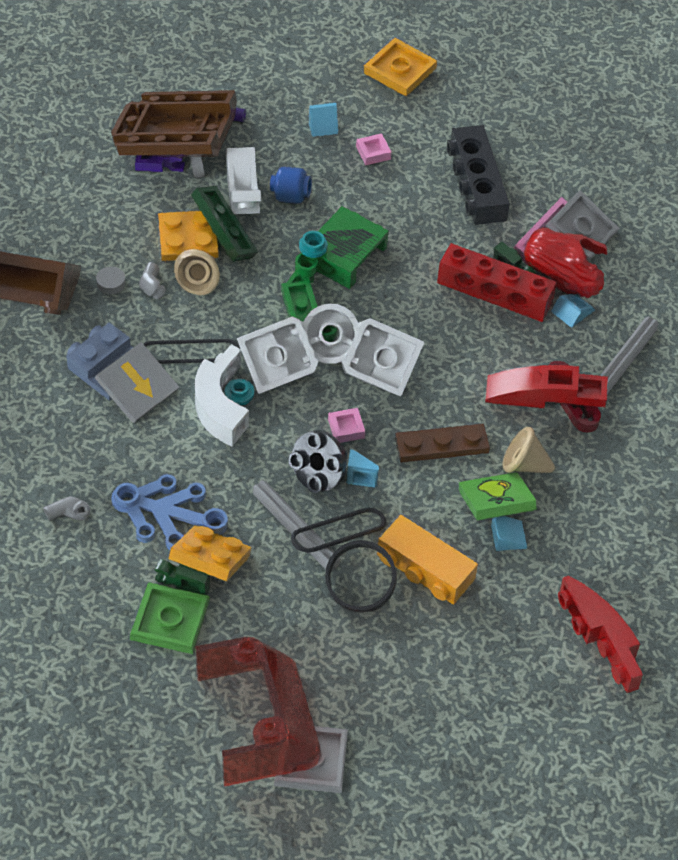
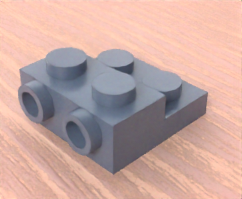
[67,322,133,401]

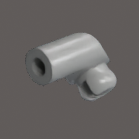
[139,262,166,300]
[43,496,91,521]

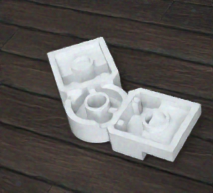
[237,304,424,397]

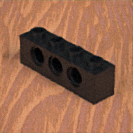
[447,125,510,225]

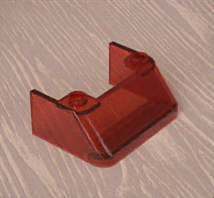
[195,637,320,787]

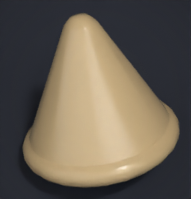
[174,249,220,295]
[503,427,555,473]

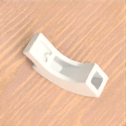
[226,147,261,214]
[195,345,249,447]

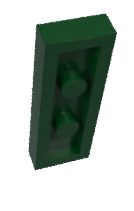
[191,186,258,262]

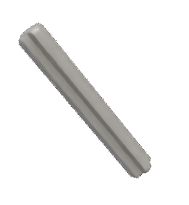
[600,316,659,394]
[253,480,341,571]

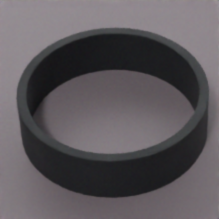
[325,540,397,613]

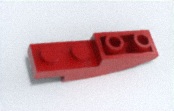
[485,365,608,408]
[558,576,643,693]

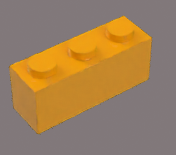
[377,515,478,605]

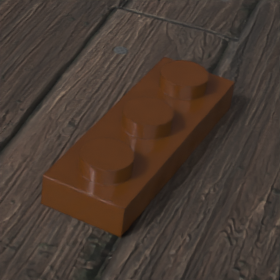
[395,424,490,463]

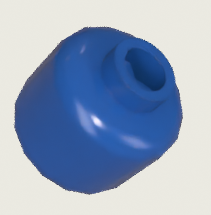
[270,166,312,204]

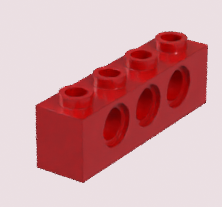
[437,243,557,322]

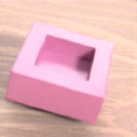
[356,134,392,166]
[328,408,365,443]

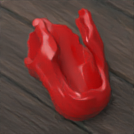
[524,228,608,298]

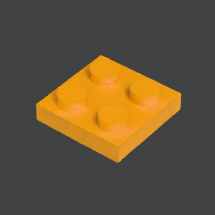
[364,38,437,96]
[158,211,218,261]
[168,525,252,581]

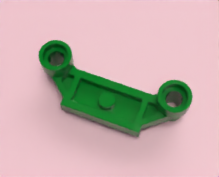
[281,253,338,342]

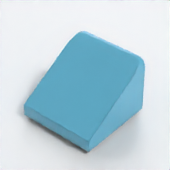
[309,103,338,137]
[551,294,595,328]
[346,449,379,487]
[491,516,527,551]

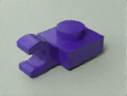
[135,155,185,172]

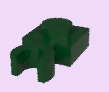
[493,242,536,274]
[154,559,210,595]

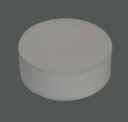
[190,157,205,179]
[96,267,125,294]

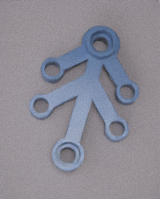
[111,474,228,550]

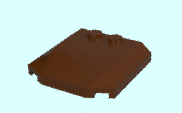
[111,90,237,158]

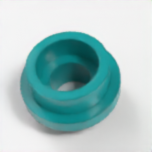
[299,231,328,258]
[225,379,254,406]

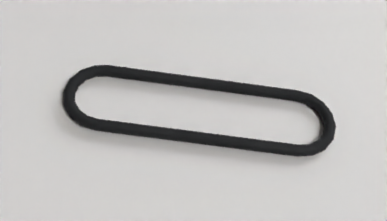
[144,339,240,364]
[291,507,386,553]

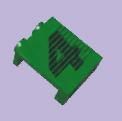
[317,206,389,289]

